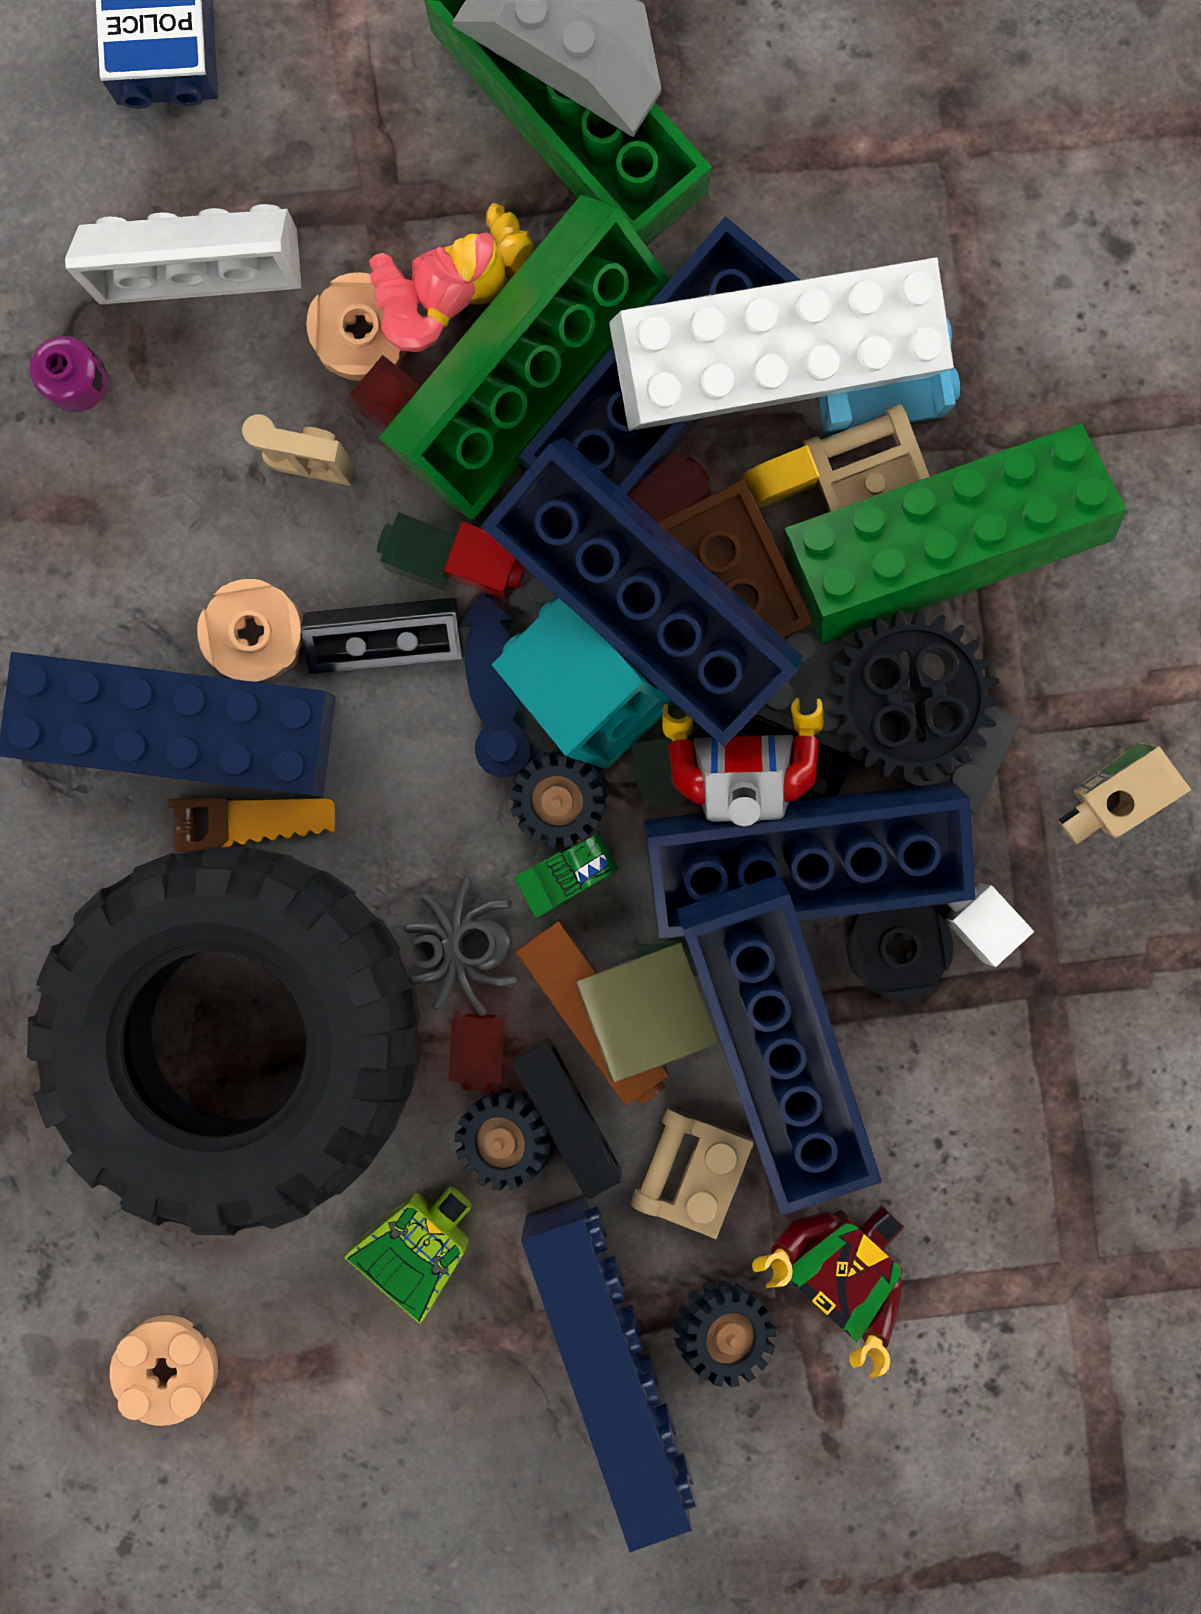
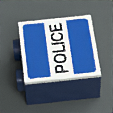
[96,0,218,109]

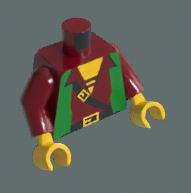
[752,1205,905,1379]

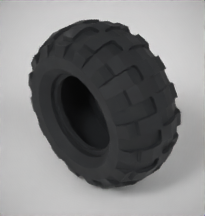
[27,847,421,1236]

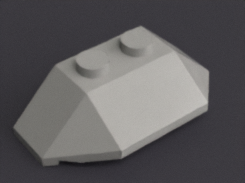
[452,0,661,137]

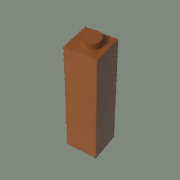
[516,919,669,1106]

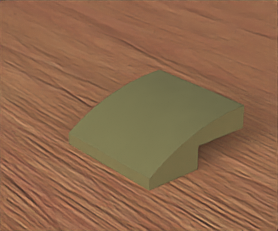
[575,943,719,1082]

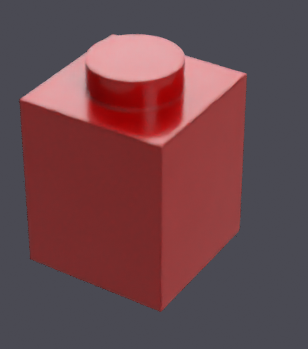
[444,521,526,600]

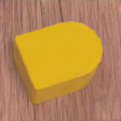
[741,445,820,508]

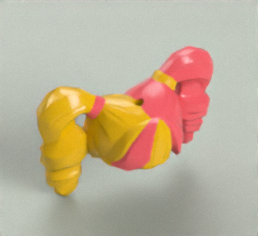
[369,203,535,352]

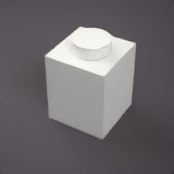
[942,883,1034,967]

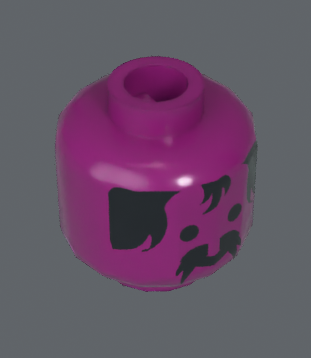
[29,336,108,412]

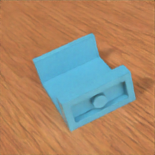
[818,317,960,436]

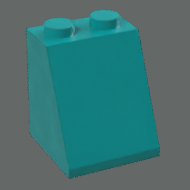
[491,597,675,769]

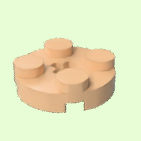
[306,272,407,381]
[197,579,303,683]
[110,1315,218,1426]

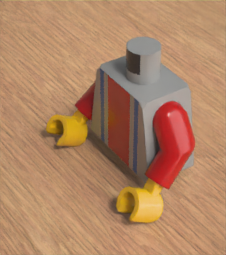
[662,698,825,826]

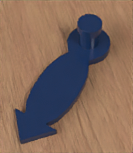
[458,593,531,778]

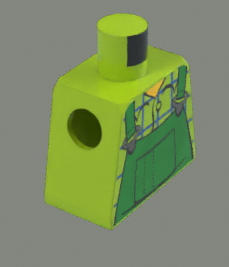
[344,1186,472,1324]

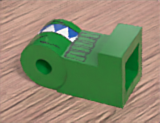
[514,833,619,918]

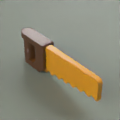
[168,798,335,852]

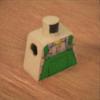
[1058,742,1191,845]

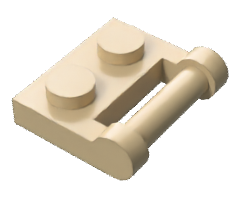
[802,404,930,512]
[242,414,355,486]
[630,1107,754,1239]

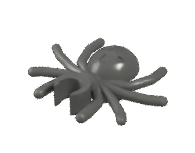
[404,877,520,1016]

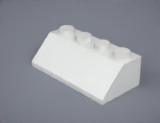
[65,204,302,305]

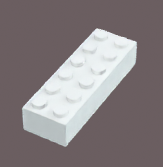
[609,258,954,431]

